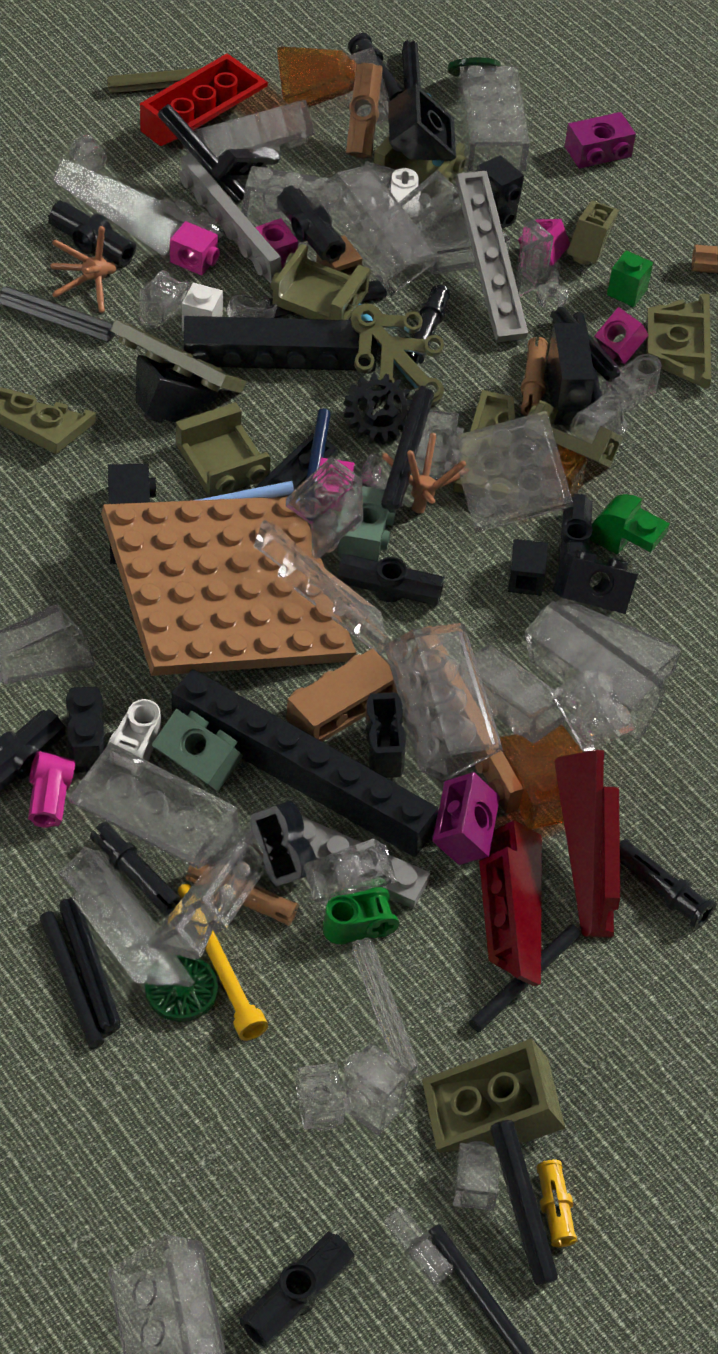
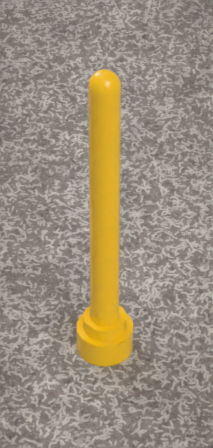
[178,883,268,1041]

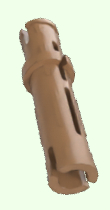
[521,337,548,417]
[186,858,299,926]

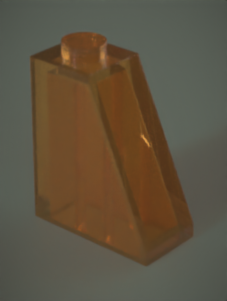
[277,46,357,112]

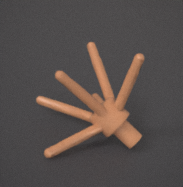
[50,226,116,313]
[382,433,470,513]

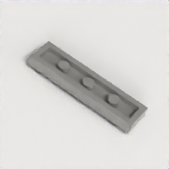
[302,816,430,909]

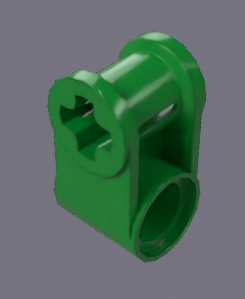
[322,887,400,945]

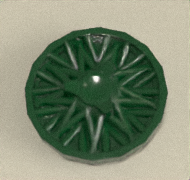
[448,57,501,78]
[145,954,218,1022]

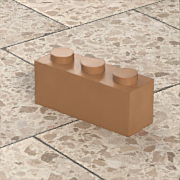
[286,648,400,742]

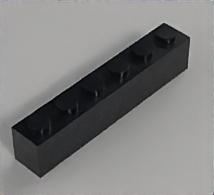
[184,316,377,371]

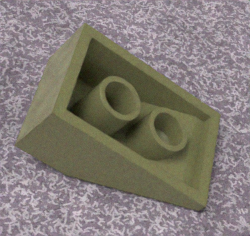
[422,1038,565,1153]

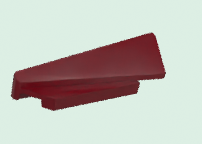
[554,750,620,938]
[479,820,542,986]

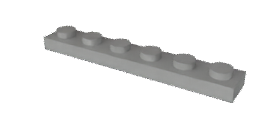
[179,153,282,284]
[455,171,528,343]

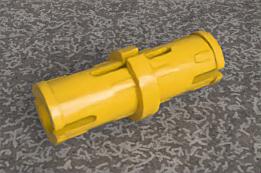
[536,1159,577,1248]

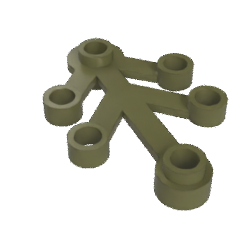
[351,303,444,406]

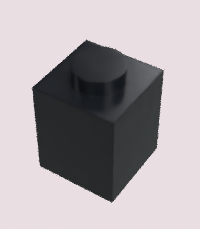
[507,539,548,596]

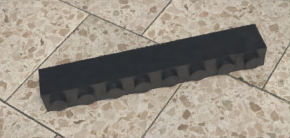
[171,669,438,857]

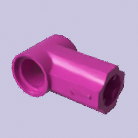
[28,751,75,828]

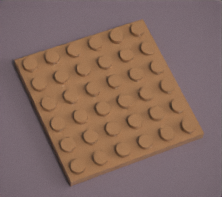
[101,496,356,676]

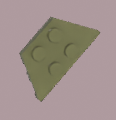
[646,294,711,388]

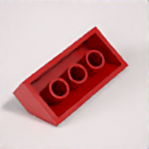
[140,53,268,146]

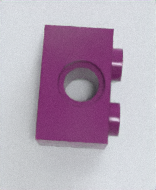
[564,112,636,169]
[432,772,500,865]

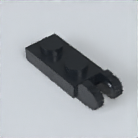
[211,146,281,180]

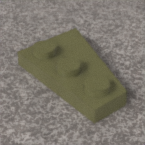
[0,387,96,454]

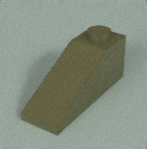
[567,200,620,265]

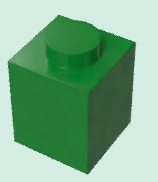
[607,250,653,307]

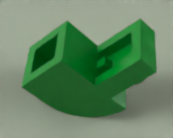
[591,494,670,555]

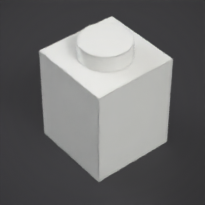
[182,283,223,331]

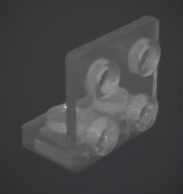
[286,456,363,560]

